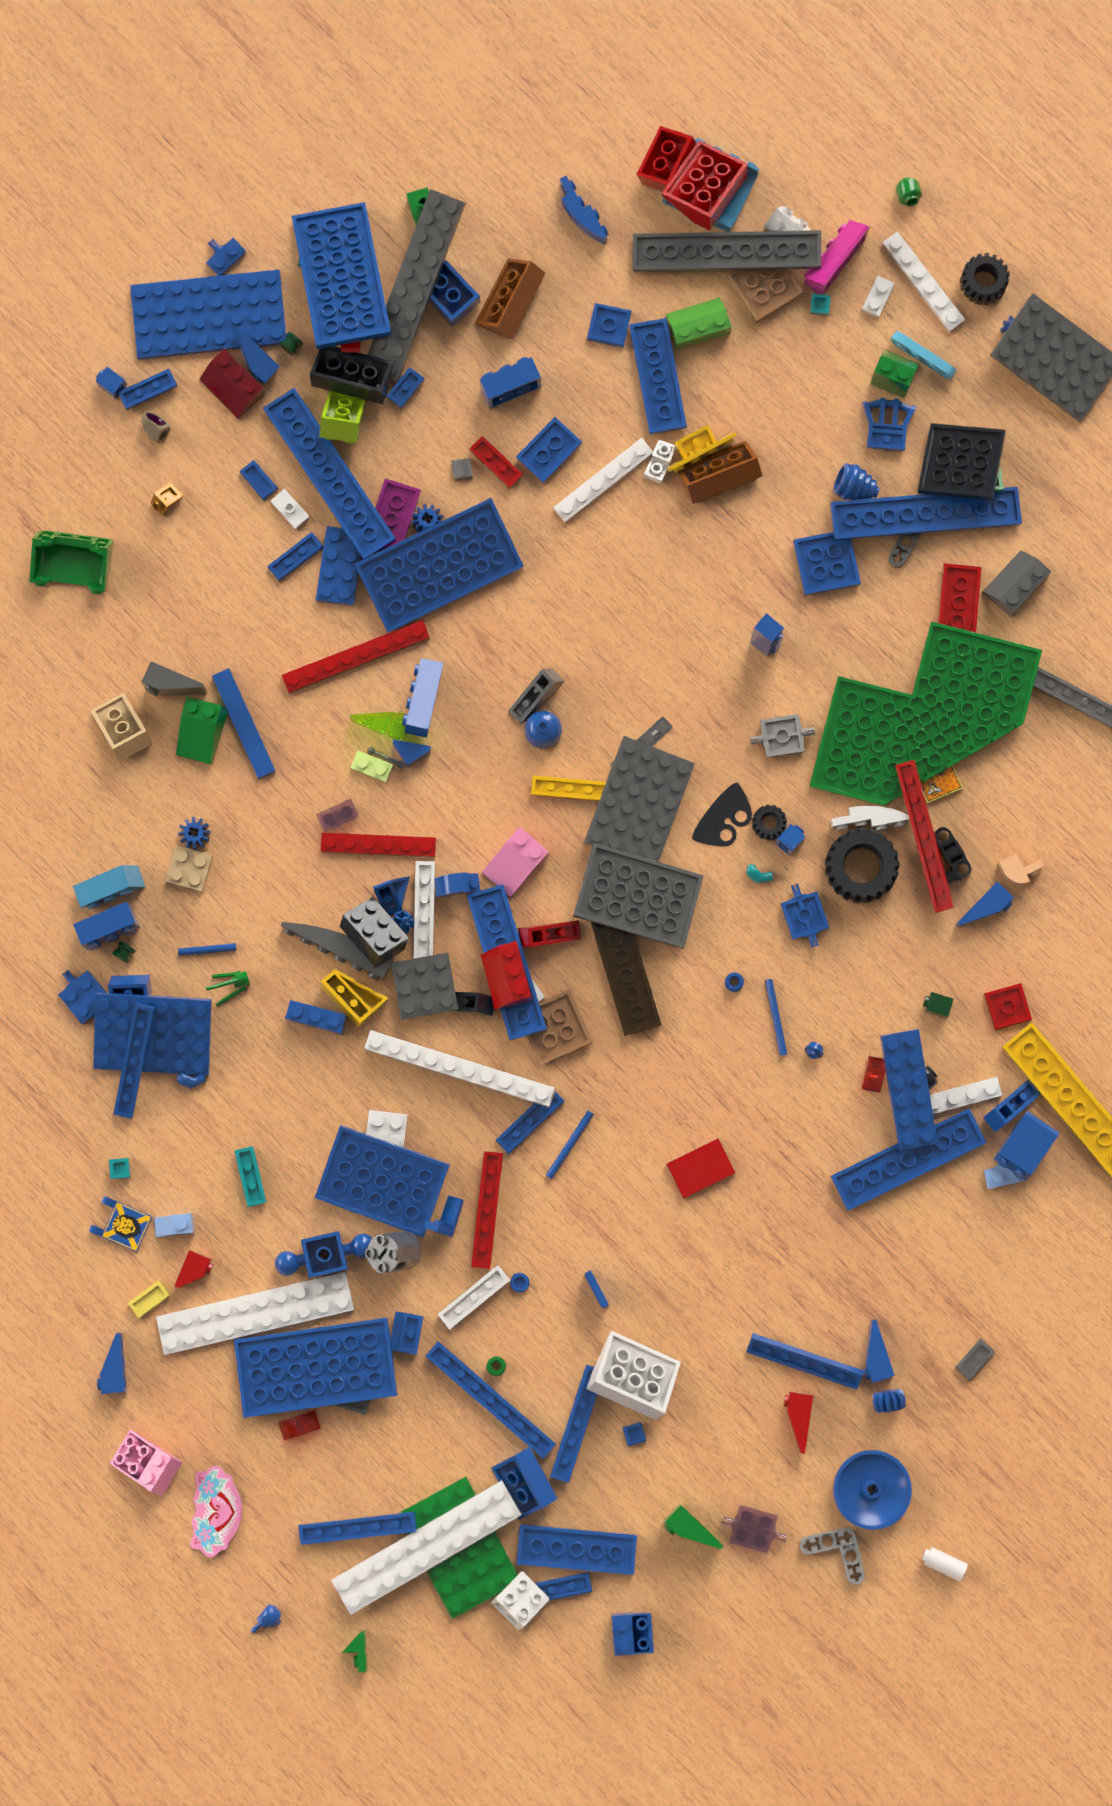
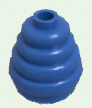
[833,463,880,500]

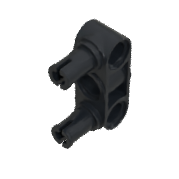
[916,827,972,884]

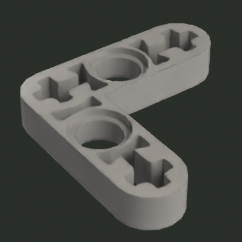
[799,1527,865,1585]

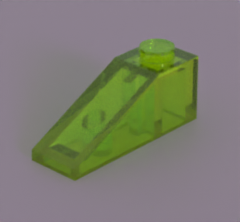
[349,711,407,741]

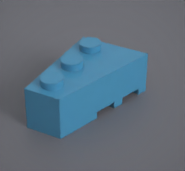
[73,865,145,910]

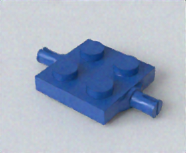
[780,884,829,948]
[58,970,107,1024]

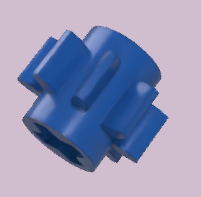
[392,911,414,934]

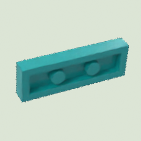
[234,1146,267,1207]

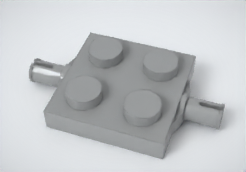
[750,714,815,758]

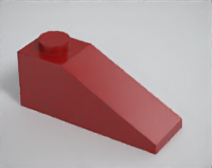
[518,920,581,947]
[784,1391,814,1454]

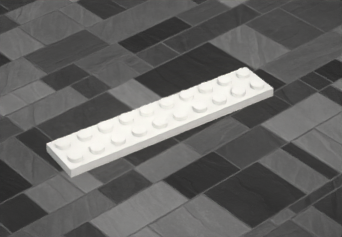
[156,1272,354,1355]
[331,1481,521,1615]

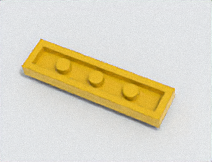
[531,775,606,801]

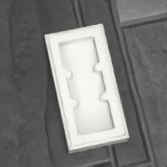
[270,489,310,530]

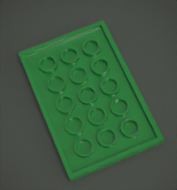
[399,1476,518,1619]

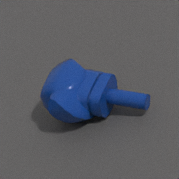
[251,1604,281,1633]

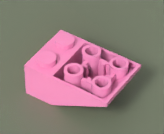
[110,1430,183,1496]

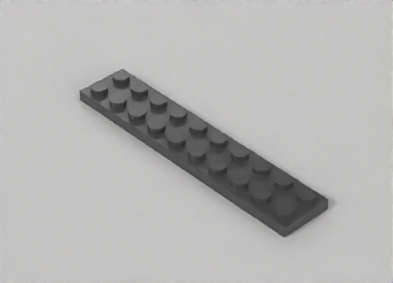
[368,189,466,381]
[633,230,821,272]

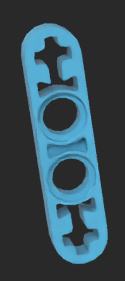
[890,331,957,380]

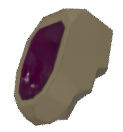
[141,412,171,444]

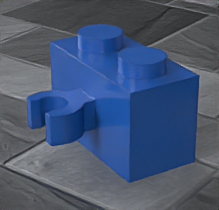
[108,975,152,995]

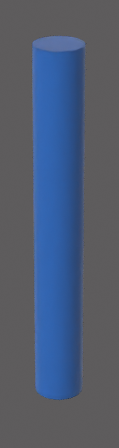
[178,943,236,956]

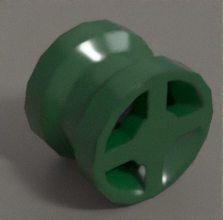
[279,332,303,356]
[112,941,136,963]

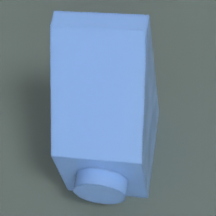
[154,1213,195,1237]

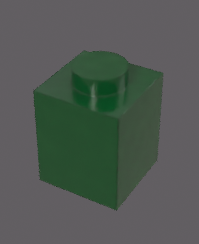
[923,992,954,1019]

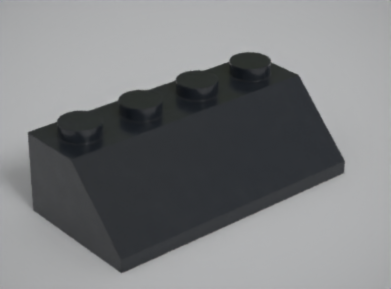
[310,346,394,404]

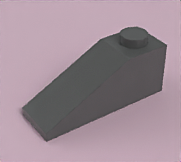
[508,668,565,724]

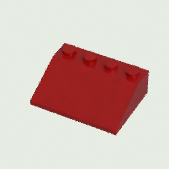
[661,140,748,231]

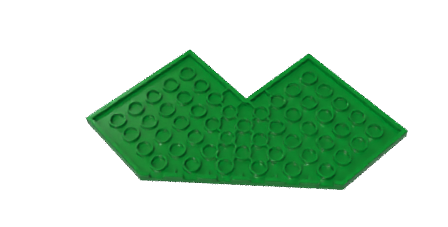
[809,621,1042,806]

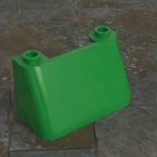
[29,530,113,594]

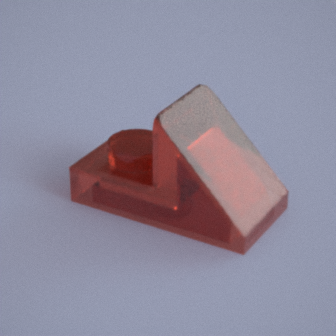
[861,1056,886,1093]

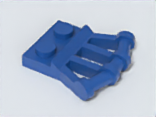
[862,397,916,452]

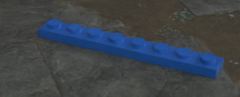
[426,1341,556,1459]

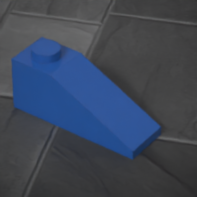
[233,327,280,384]
[955,882,1014,927]
[983,1079,1041,1132]
[863,1319,895,1383]
[97,1333,127,1394]

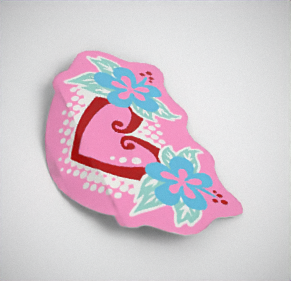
[190,1466,243,1557]

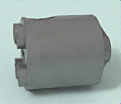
[365,1231,422,1274]

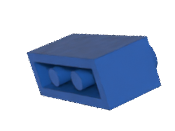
[285,1000,347,1035]

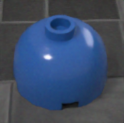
[525,711,562,749]

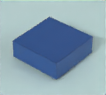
[622,1422,646,1446]

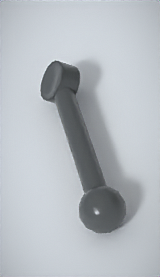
[368,747,405,768]

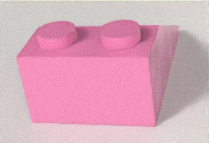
[482,827,549,897]

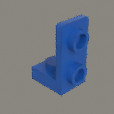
[424,1195,464,1237]

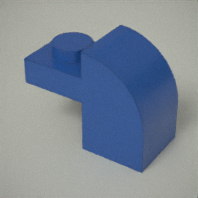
[434,872,480,897]

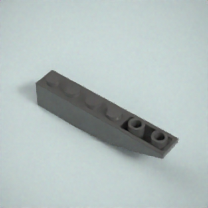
[281,922,394,981]

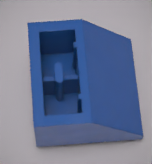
[612,1612,654,1656]

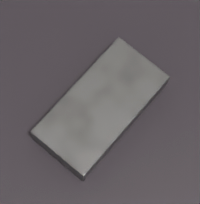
[954,1338,995,1381]

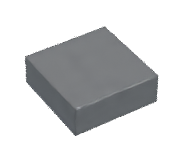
[452,458,473,480]

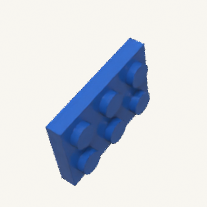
[516,417,582,484]

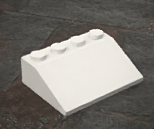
[587,1331,681,1420]

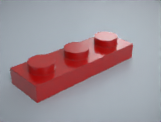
[469,436,523,489]

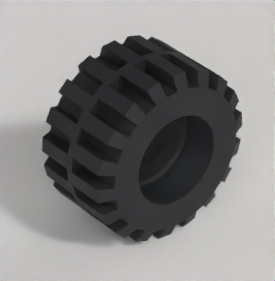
[960,253,1010,305]

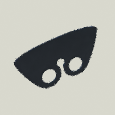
[692,783,752,846]

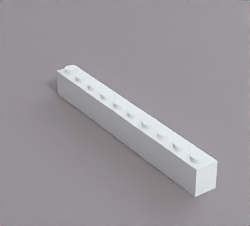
[364,1030,556,1108]

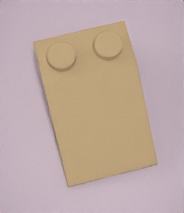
[90,692,153,762]

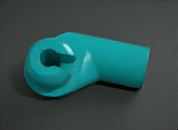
[746,864,773,883]

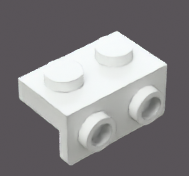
[764,206,810,231]

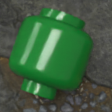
[895,177,922,206]

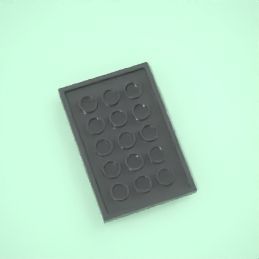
[989,293,1112,422]
[584,736,695,862]
[573,843,704,949]

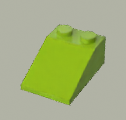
[319,391,366,443]

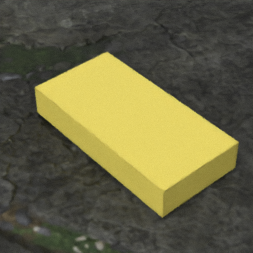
[128,1280,171,1319]

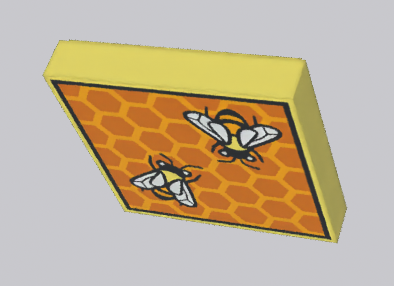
[921,765,963,804]

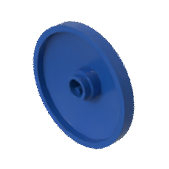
[833,1450,912,1530]

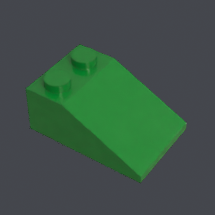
[176,697,228,765]
[663,1503,724,1549]

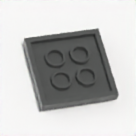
[391,953,458,1020]

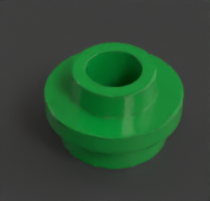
[487,1356,506,1376]

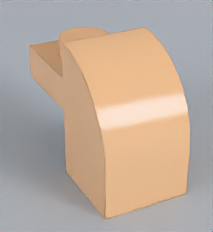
[997,854,1044,886]

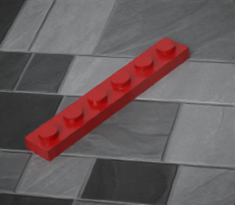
[321,832,436,857]
[471,1151,503,1269]

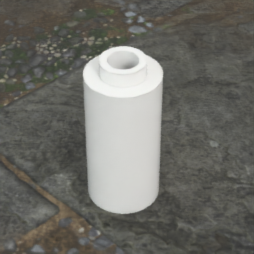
[922,1547,968,1582]

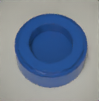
[510,1273,530,1292]

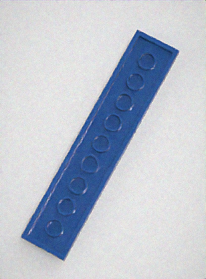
[263,388,396,559]
[830,486,1022,541]

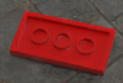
[938,563,982,633]

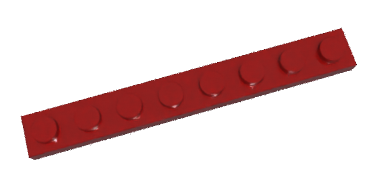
[282,620,430,693]
[895,760,955,913]

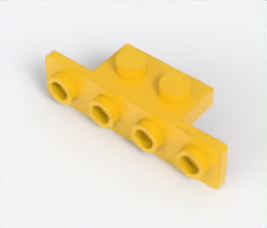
[667,425,737,472]

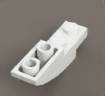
[830,806,910,831]

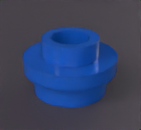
[725,973,744,992]
[805,1042,824,1059]

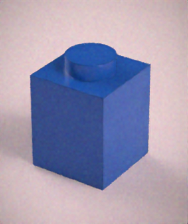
[96,367,127,399]

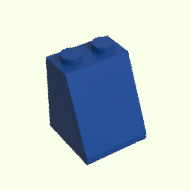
[994,1111,1060,1181]

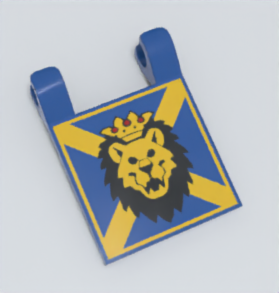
[89,1196,152,1252]

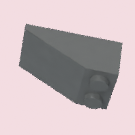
[142,662,207,697]

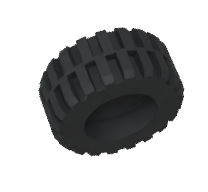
[825,828,900,903]

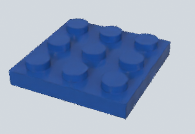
[793,532,861,596]

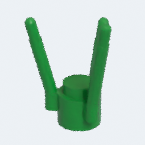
[206,970,250,1006]

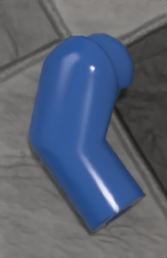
[177,1072,206,1089]

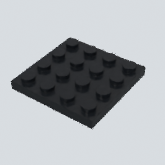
[918,423,1006,501]

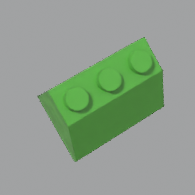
[666,298,732,350]

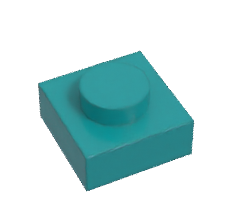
[810,294,831,316]
[109,1158,131,1179]

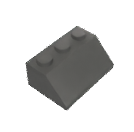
[983,550,1052,617]

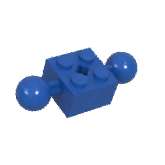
[274,1231,373,1278]

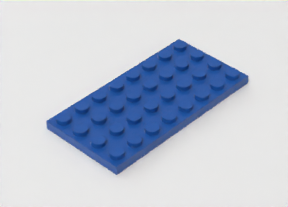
[292,202,391,349]
[130,269,286,360]
[354,498,524,633]
[234,1318,398,1418]

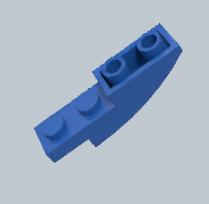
[560,175,608,244]

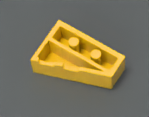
[320,969,388,1028]

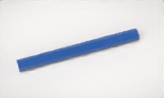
[765,979,787,1056]
[546,1110,594,1179]

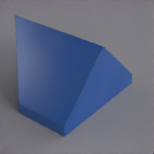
[373,876,410,915]

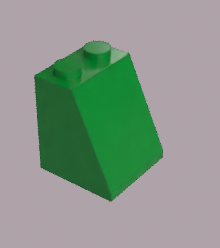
[870,349,919,398]

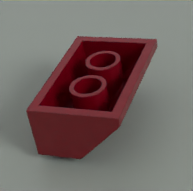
[199,348,265,419]

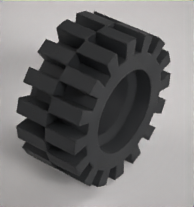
[752,804,787,841]

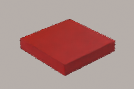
[984,983,1032,1031]

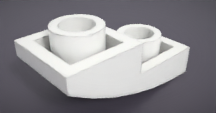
[644,440,676,484]

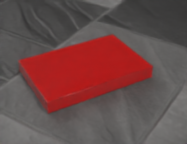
[666,1138,735,1199]

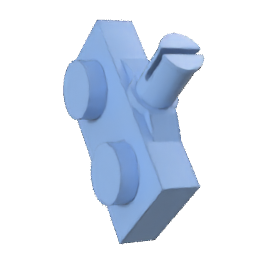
[983,1153,1025,1189]

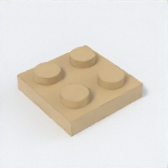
[165,845,213,892]

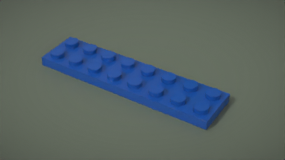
[467,884,547,1041]
[830,1108,987,1211]

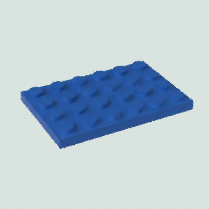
[93,992,212,1076]
[315,1125,450,1237]

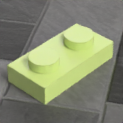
[351,751,393,783]

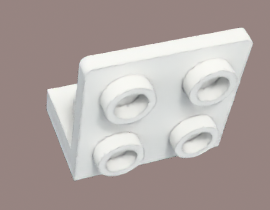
[491,1572,549,1631]

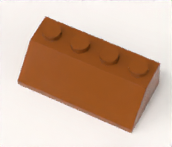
[475,258,546,338]
[678,440,763,504]

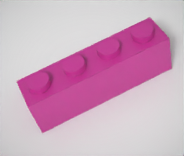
[804,220,869,295]

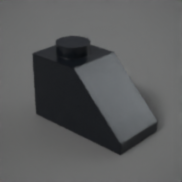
[455,992,494,1016]

